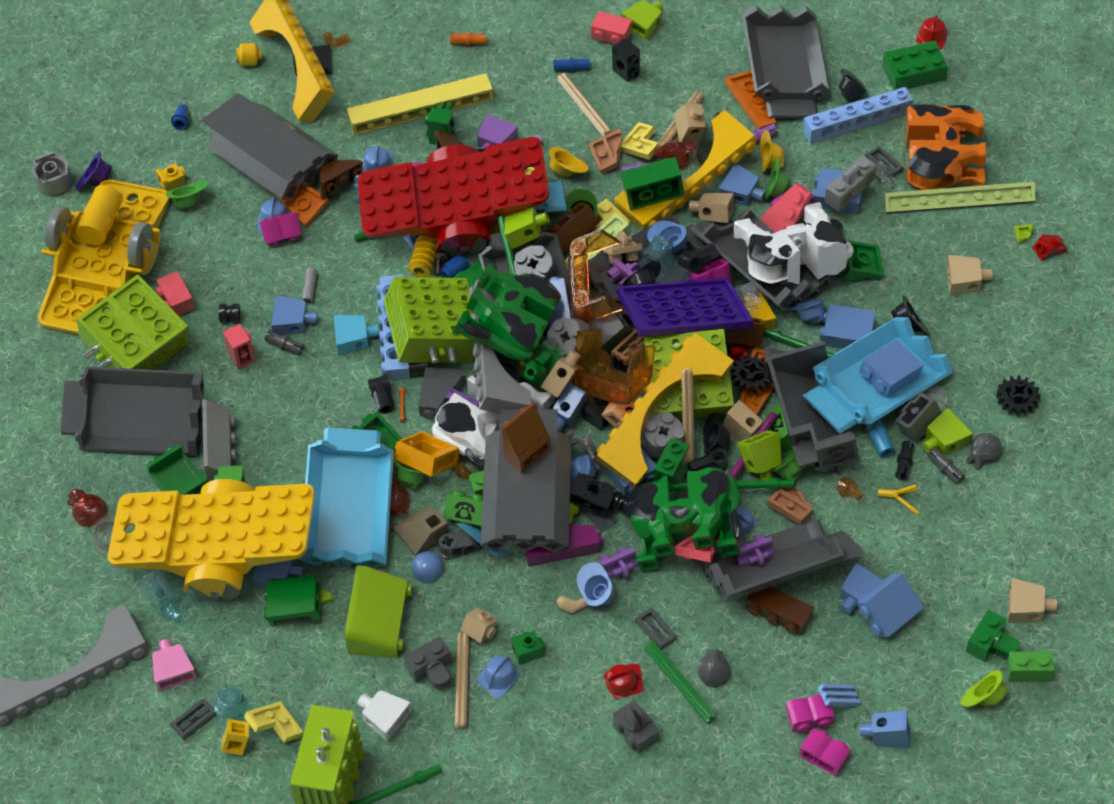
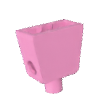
[152,639,197,691]

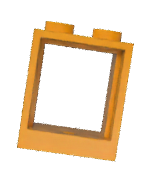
[395,431,459,477]

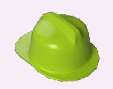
[960,670,1009,707]

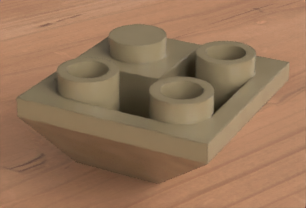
[392,506,449,556]

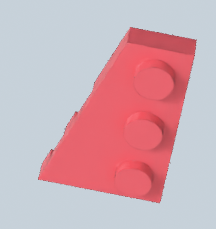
[760,183,813,232]
[674,532,720,563]

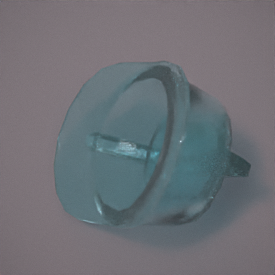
[212,685,248,729]

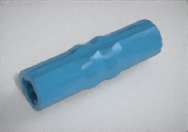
[864,419,895,458]

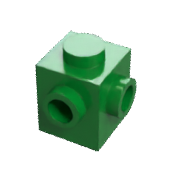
[511,630,545,665]

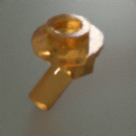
[837,477,863,500]

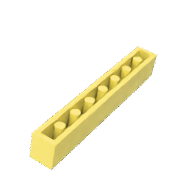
[347,73,493,135]

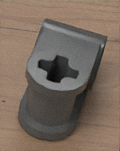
[439,529,479,560]

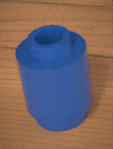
[440,255,469,278]

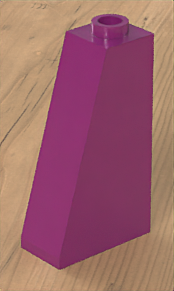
[525,524,603,567]

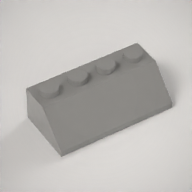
[202,399,236,482]

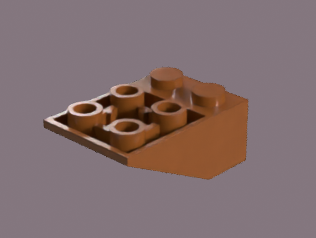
[502,402,551,473]

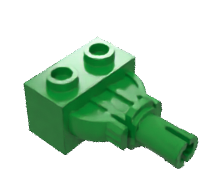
[522,340,566,389]

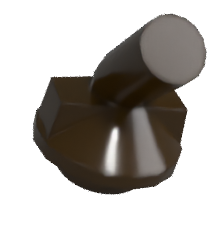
[434,249,451,275]

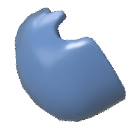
[412,551,443,584]

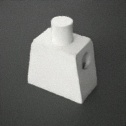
[357,691,412,742]

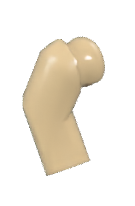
[557,596,589,614]

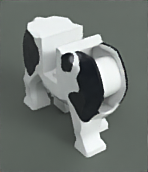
[734,202,854,286]
[432,361,555,468]

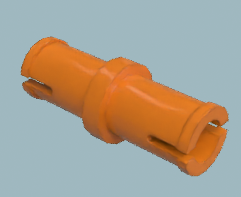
[450,32,486,46]

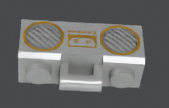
[825,155,877,212]

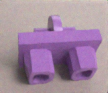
[607,258,641,286]
[737,534,774,567]
[599,546,639,579]

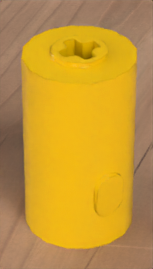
[75,185,123,245]

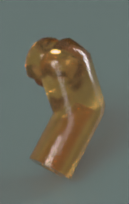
[323,32,350,47]
[453,453,471,480]

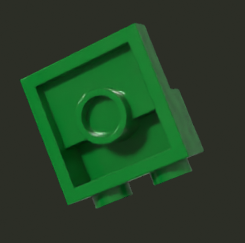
[839,240,884,282]
[351,411,402,450]

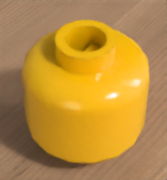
[236,43,262,66]

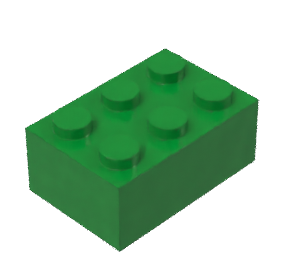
[882,41,948,90]
[621,157,685,211]

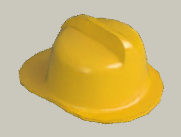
[760,130,784,172]
[549,147,588,177]

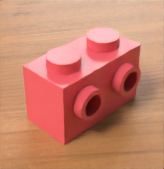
[591,11,632,45]
[156,271,195,316]
[223,324,255,370]

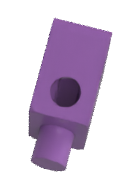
[477,114,518,148]

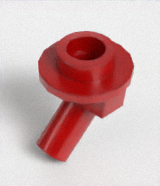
[731,345,750,362]

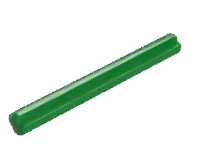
[645,641,716,723]

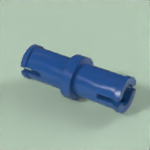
[553,58,590,72]

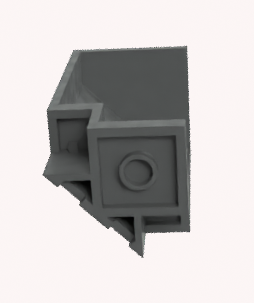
[763,341,860,475]

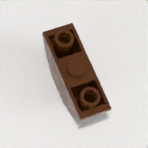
[320,160,363,199]

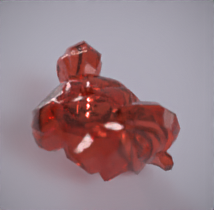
[655,141,697,169]
[390,472,411,515]
[67,489,107,527]

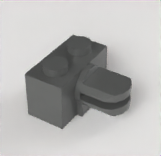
[893,392,942,442]
[403,636,452,689]
[612,699,659,753]

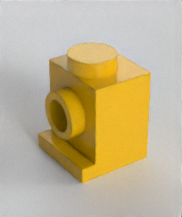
[155,163,186,191]
[221,719,249,756]

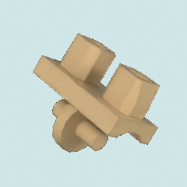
[603,231,643,264]

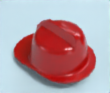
[916,15,948,50]
[603,664,644,699]

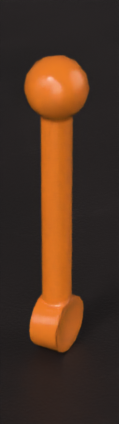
[398,387,406,422]

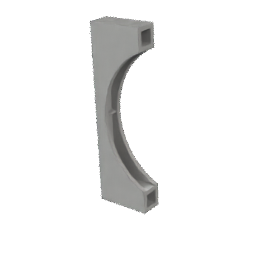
[468,279,531,414]
[0,604,148,726]

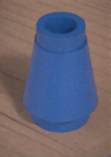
[171,104,189,130]

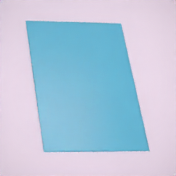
[456,523,513,556]

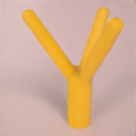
[878,485,920,515]

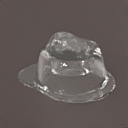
[93,517,115,558]

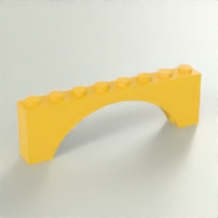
[249,0,335,123]
[614,110,756,230]
[596,333,734,488]

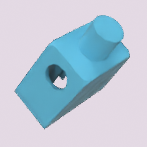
[334,315,379,355]

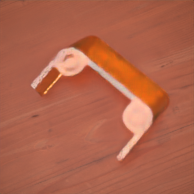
[568,229,623,323]
[572,329,656,405]

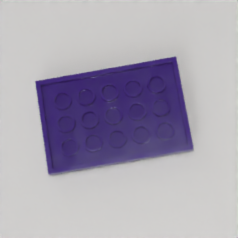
[617,278,754,337]

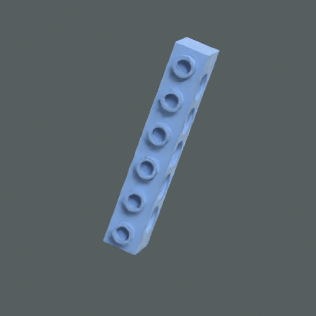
[803,87,913,144]
[377,275,410,380]

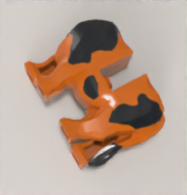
[905,104,986,190]

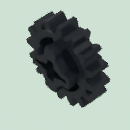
[731,354,773,394]
[996,375,1041,416]

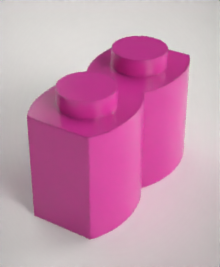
[259,211,302,246]
[689,258,732,283]
[786,694,835,733]
[799,729,851,777]

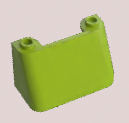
[345,566,413,658]

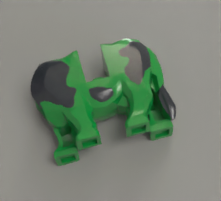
[452,263,561,363]
[625,467,743,572]

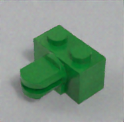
[425,102,455,145]
[966,609,1020,662]

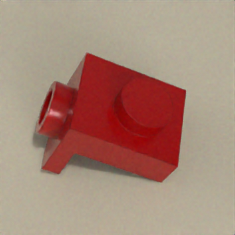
[1032,234,1067,261]

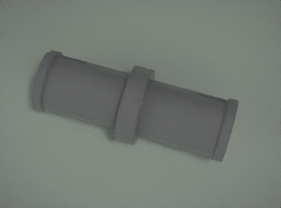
[264,330,304,355]
[927,448,965,484]

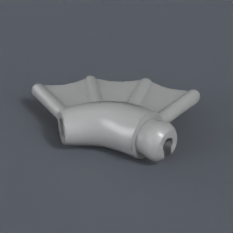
[579,434,603,474]

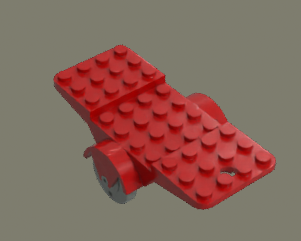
[357,137,549,256]

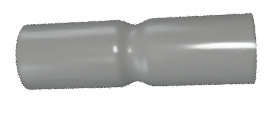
[301,268,317,304]

